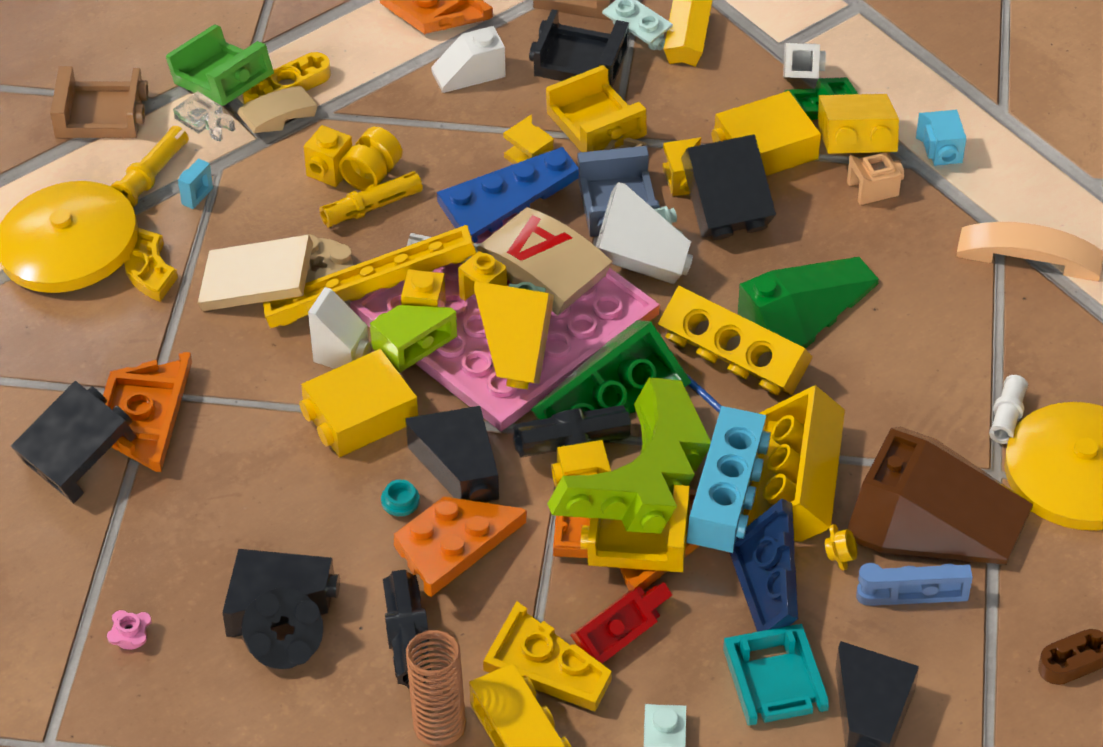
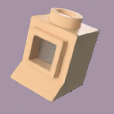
[847,152,904,205]

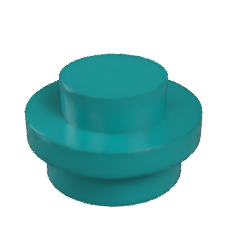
[381,479,420,516]

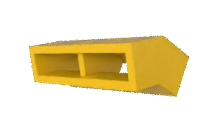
[663,0,712,67]

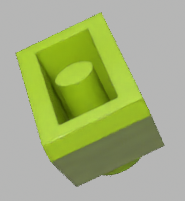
[370,305,457,373]

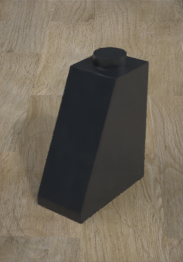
[405,406,499,503]
[222,549,340,637]
[835,641,919,747]

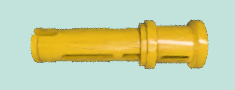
[111,126,189,207]

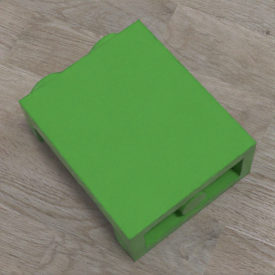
[166,24,274,106]

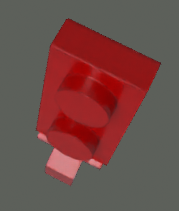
[570,582,673,664]

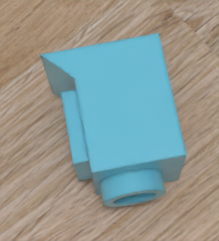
[916,110,966,166]

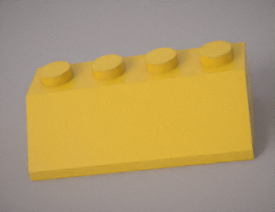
[744,385,845,542]

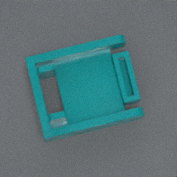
[723,624,829,726]

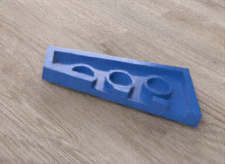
[437,147,579,243]

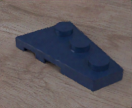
[729,498,798,632]

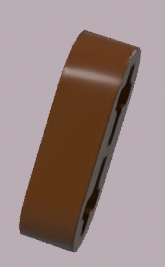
[1038,629,1103,685]

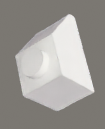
[431,26,506,93]
[308,287,372,369]

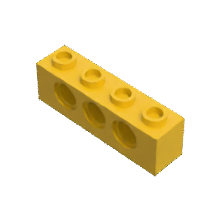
[658,285,813,396]

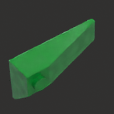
[737,257,879,355]
[531,320,691,420]

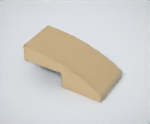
[237,86,318,133]

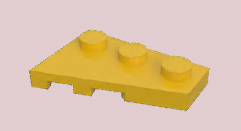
[483,601,612,712]

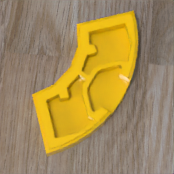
[124,228,178,302]

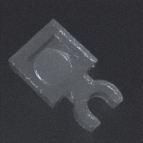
[173,91,235,141]

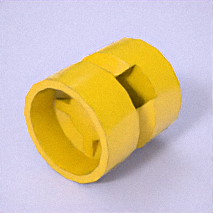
[339,126,403,191]

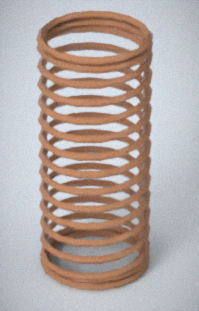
[406,630,466,746]

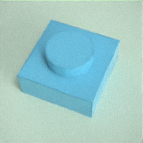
[178,158,213,209]

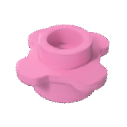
[107,610,151,650]

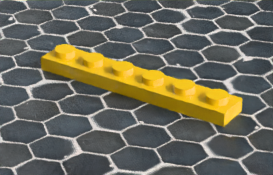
[263,225,476,329]

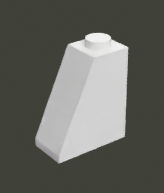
[596,182,693,284]

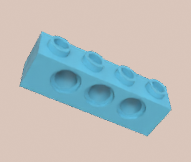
[686,406,771,553]

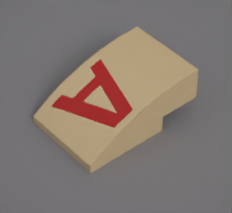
[477,207,613,316]

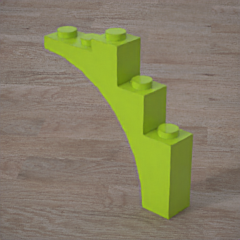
[547,377,711,534]

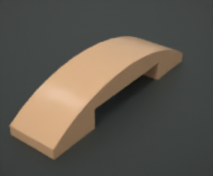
[956,222,1103,282]

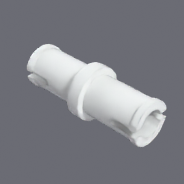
[989,375,1028,444]

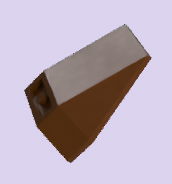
[847,426,1033,565]

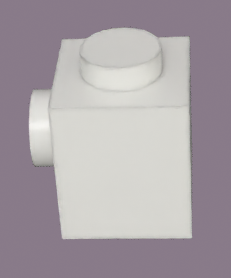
[783,43,826,78]

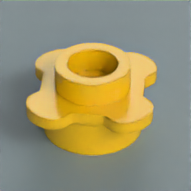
[825,524,858,571]

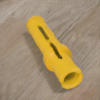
[319,171,423,228]

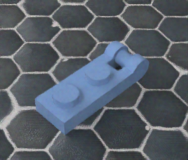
[856,563,973,606]

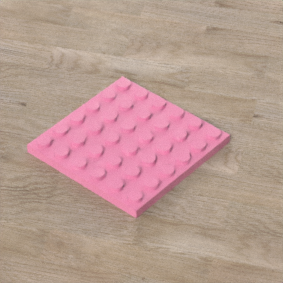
[350,213,660,432]

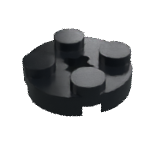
[241,588,324,669]

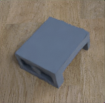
[577,146,660,237]

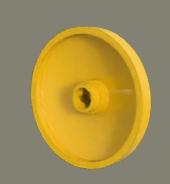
[0,181,138,293]
[1004,402,1103,530]

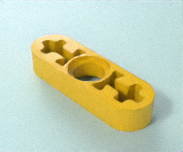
[243,52,331,105]

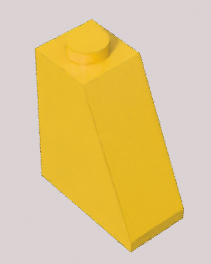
[474,281,554,390]

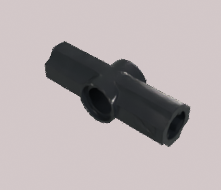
[513,405,631,458]
[383,570,431,689]

